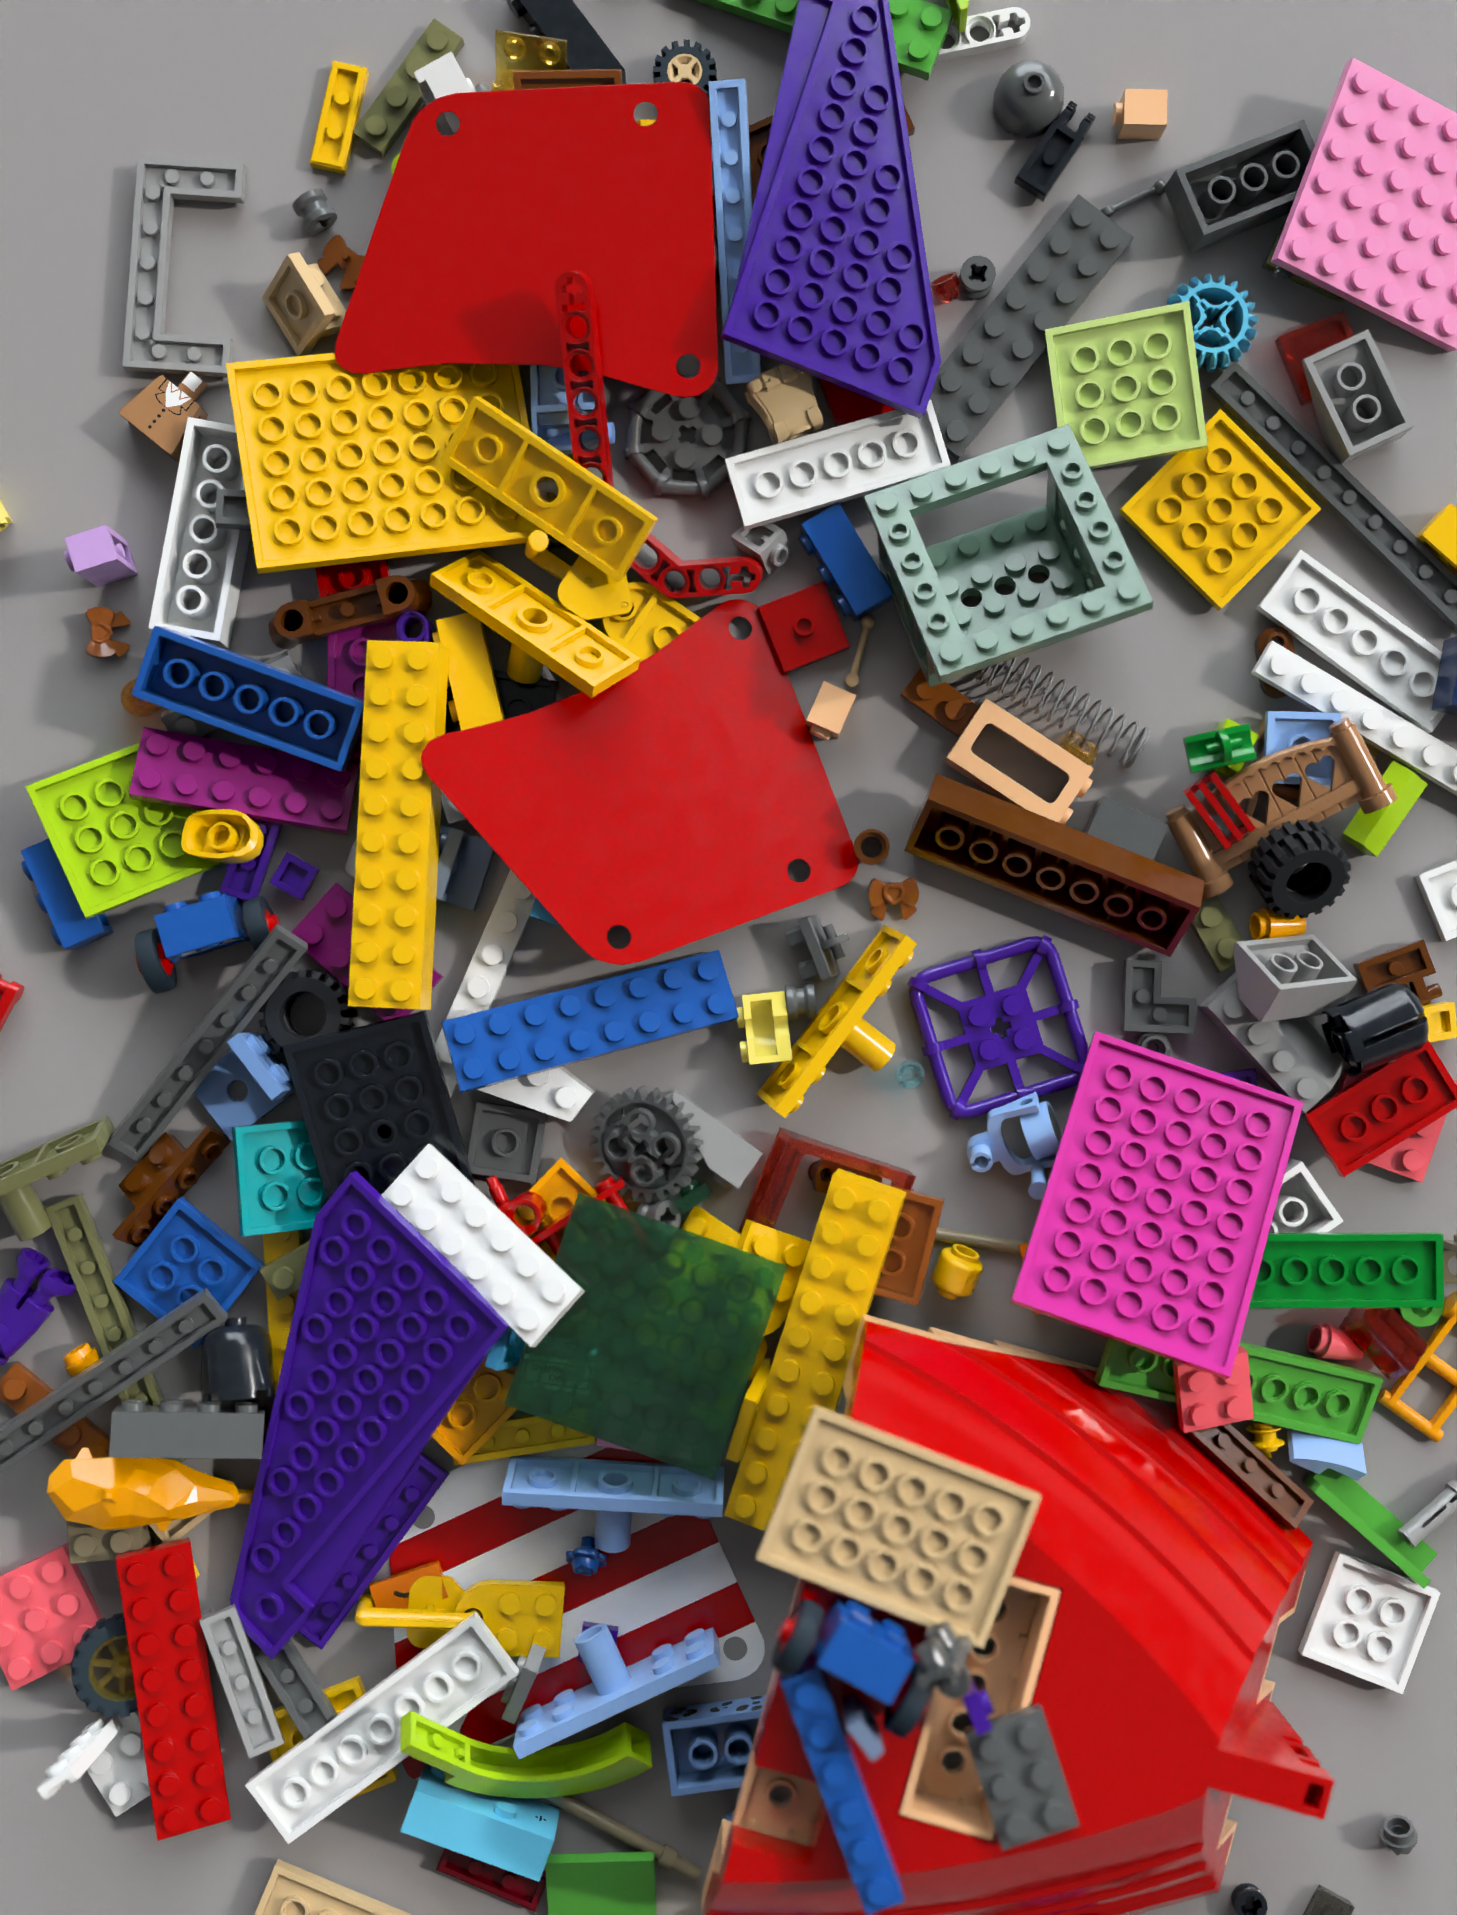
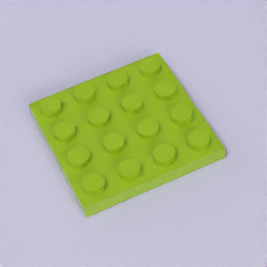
[25,743,222,920]

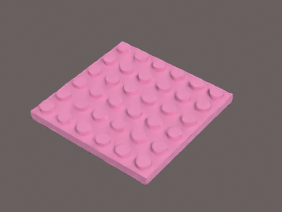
[1271,58,1457,352]

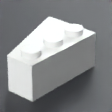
[414,52,476,136]
[477,1066,595,1122]

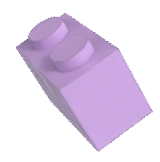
[64,525,138,587]

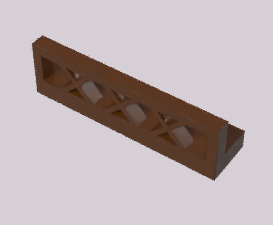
[1181,1424,1314,1530]

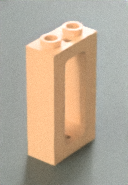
[943,698,1094,825]

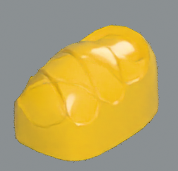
[181,809,264,864]

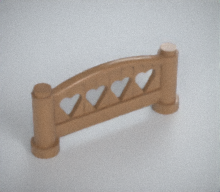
[1165,717,1398,899]

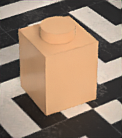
[1112,89,1168,140]
[805,681,856,741]

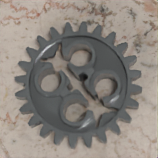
[589,1086,703,1203]

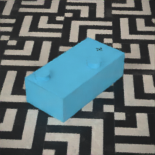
[400,1763,560,1882]

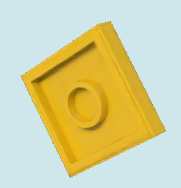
[726,1363,771,1463]

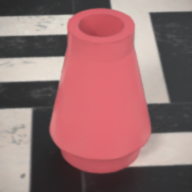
[1307,1323,1365,1363]

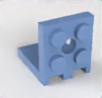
[194,1032,296,1141]

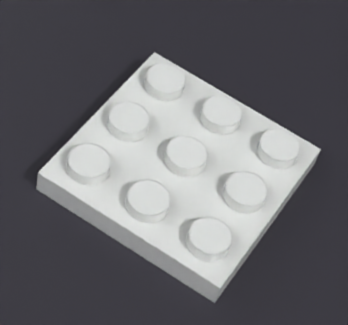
[1298,1550,1441,1694]

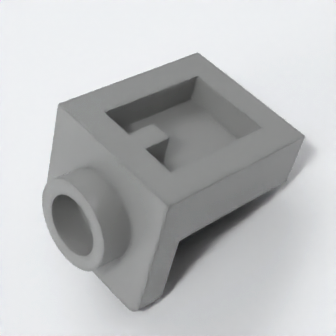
[731,523,792,575]

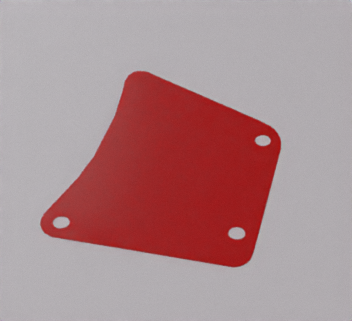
[335,82,718,397]
[421,599,859,965]

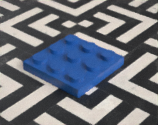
[113,1197,265,1349]

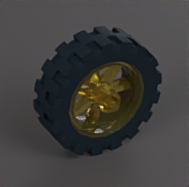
[71,1613,137,1718]

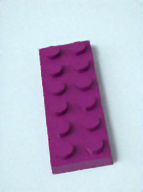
[129,727,359,835]

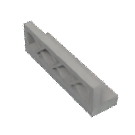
[199,1604,284,1759]

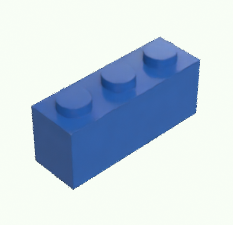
[799,502,893,622]
[21,839,114,950]

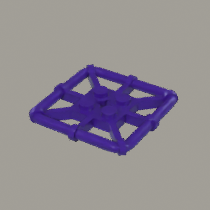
[907,935,1089,1121]

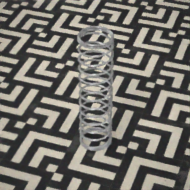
[975,657,1152,768]

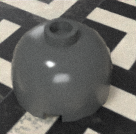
[993,60,1064,138]

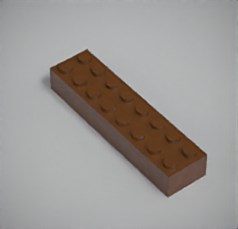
[904,774,1205,957]

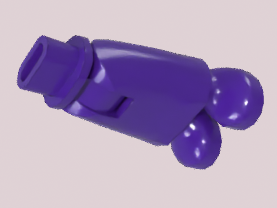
[0,1248,76,1365]

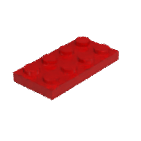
[1302,1040,1457,1177]

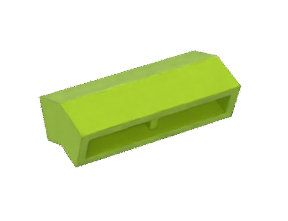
[1342,760,1428,857]

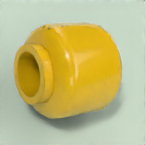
[931,1244,983,1300]

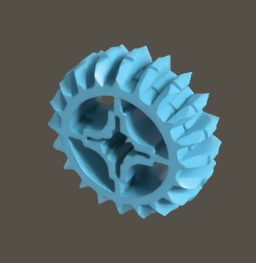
[1167,273,1258,373]

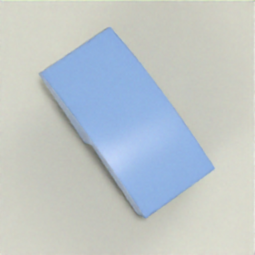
[1287,1429,1367,1480]

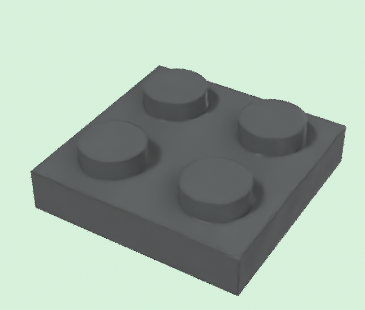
[467,1101,548,1184]

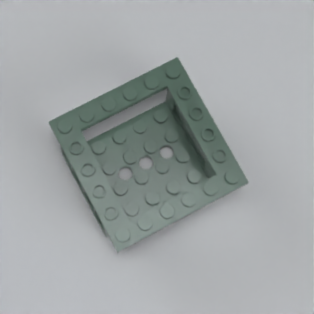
[864,424,1154,688]

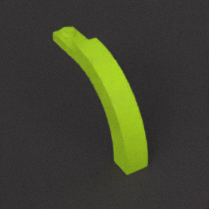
[400,1711,652,1799]

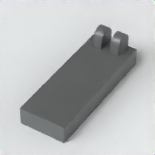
[255,1640,338,1739]

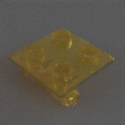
[492,29,567,91]

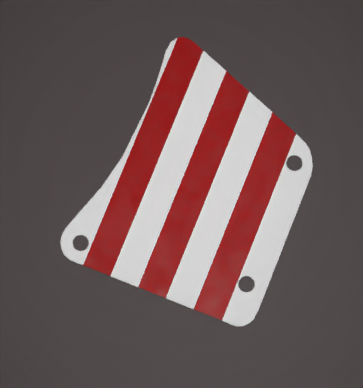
[390,1401,765,1780]

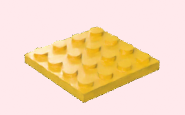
[1118,409,1321,611]

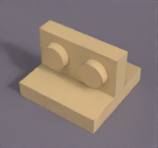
[262,252,346,356]

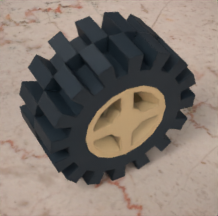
[653,39,717,101]

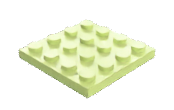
[1045,301,1208,469]

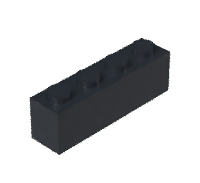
[506,0,626,84]

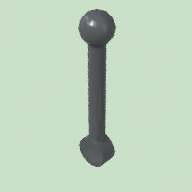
[1100,180,1166,217]

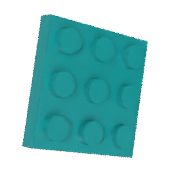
[232,1120,328,1237]

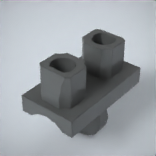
[786,915,849,981]
[914,1621,973,1698]

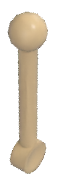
[845,615,875,688]

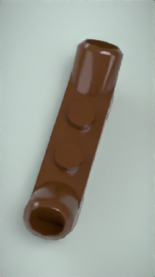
[268,575,432,650]

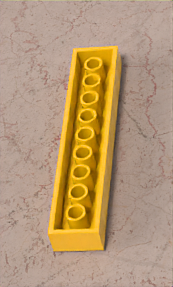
[348,640,449,1010]
[724,1168,907,1531]

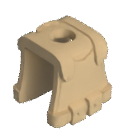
[744,364,823,445]

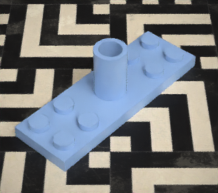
[502,1455,724,1553]
[513,1623,720,1759]

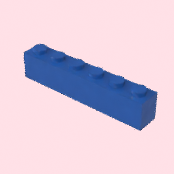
[779,1654,905,1915]

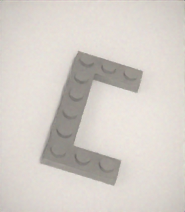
[122,156,247,377]

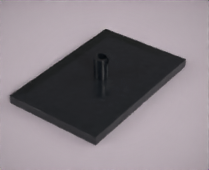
[283,1010,475,1200]

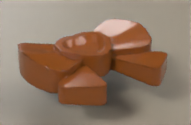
[318,235,365,291]
[85,607,131,659]
[868,877,919,921]

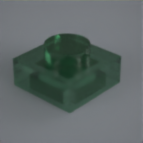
[675,1179,713,1214]

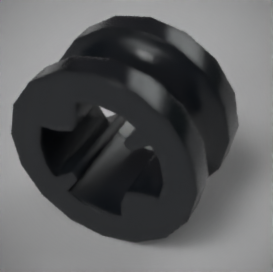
[1231,1883,1268,1915]

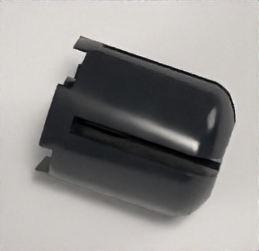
[1321,983,1429,1077]

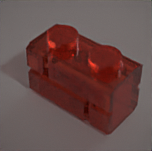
[1339,1308,1428,1380]

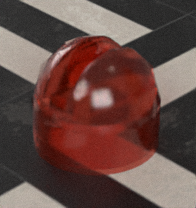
[930,272,961,303]

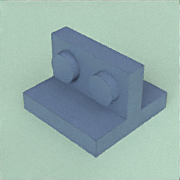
[436,825,495,911]

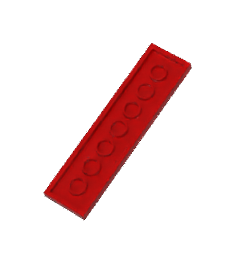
[114,1537,231,1841]

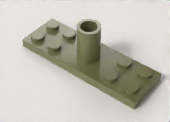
[0,1116,114,1242]

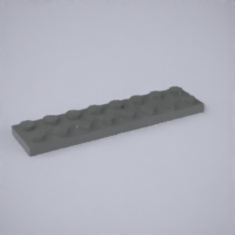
[930,194,1134,461]

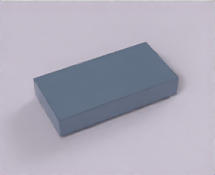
[842,1692,884,1762]

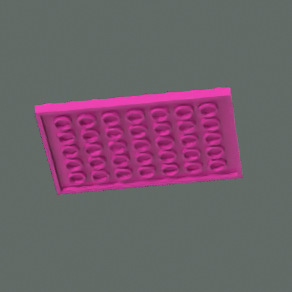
[1010,1031,1304,1379]

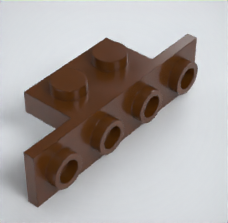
[112,1126,231,1247]

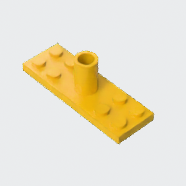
[440,396,658,582]
[429,549,641,698]
[756,925,917,1118]

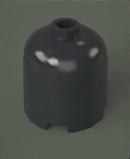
[201,1317,276,1402]

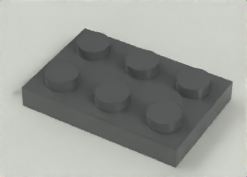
[964,1703,1080,1850]

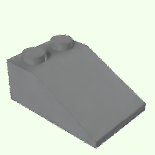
[1302,329,1415,465]

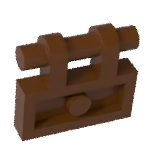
[1353,939,1442,1006]

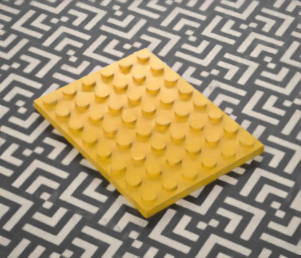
[226,353,548,574]

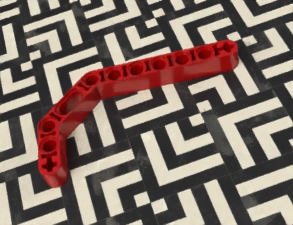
[555,270,763,599]

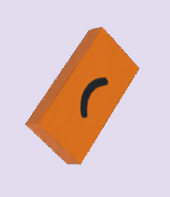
[369,1560,448,1609]

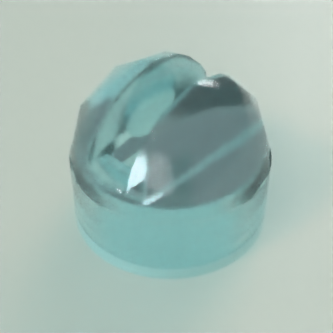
[896,1060,925,1090]

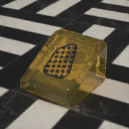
[1059,730,1099,767]

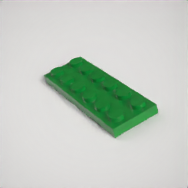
[1249,1232,1444,1308]

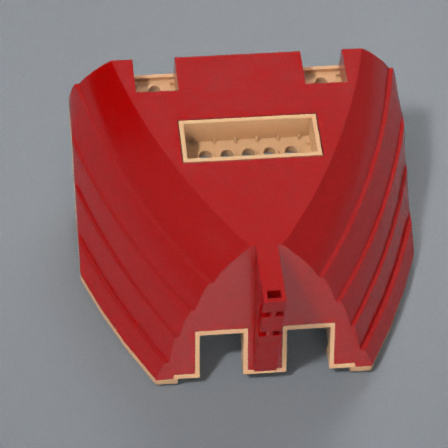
[702,1313,1334,1915]

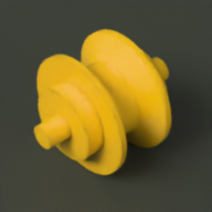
[1246,1421,1285,1458]

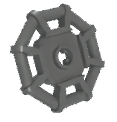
[623,375,752,500]

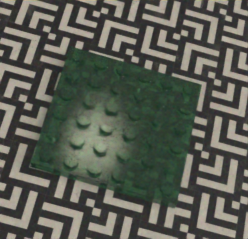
[504,1193,787,1480]

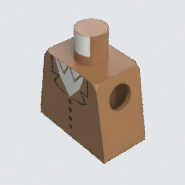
[118,371,208,463]

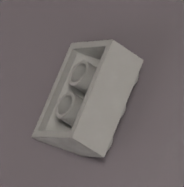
[1233,934,1357,1023]

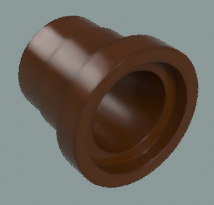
[854,829,890,865]

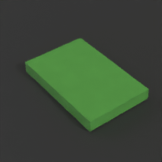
[545,1851,657,1915]

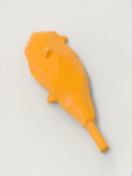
[47,1447,254,1532]

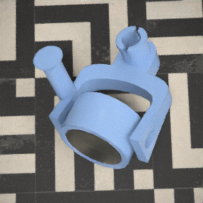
[967,1092,1062,1200]

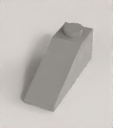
[672,1090,763,1189]

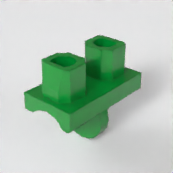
[1183,723,1257,774]

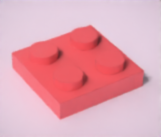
[1172,1346,1254,1433]

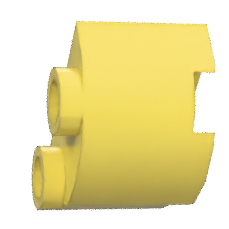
[736,991,793,1065]

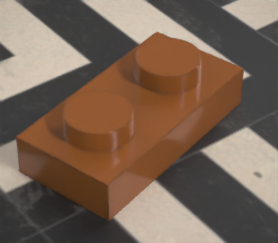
[900,668,979,737]

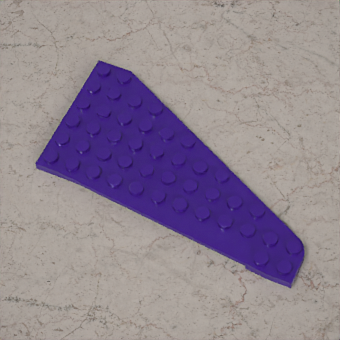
[720,0,942,419]
[230,1171,510,1659]

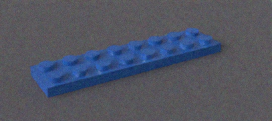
[441,950,739,1094]

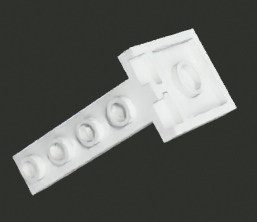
[37,1711,150,1817]

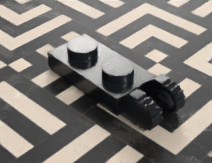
[1014,101,1096,202]

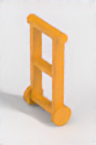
[1376,1292,1457,1443]

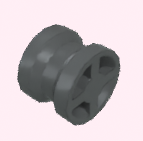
[292,189,338,235]
[957,255,996,300]
[785,983,817,1021]
[635,1200,681,1237]

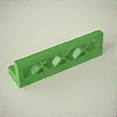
[1302,1468,1437,1589]

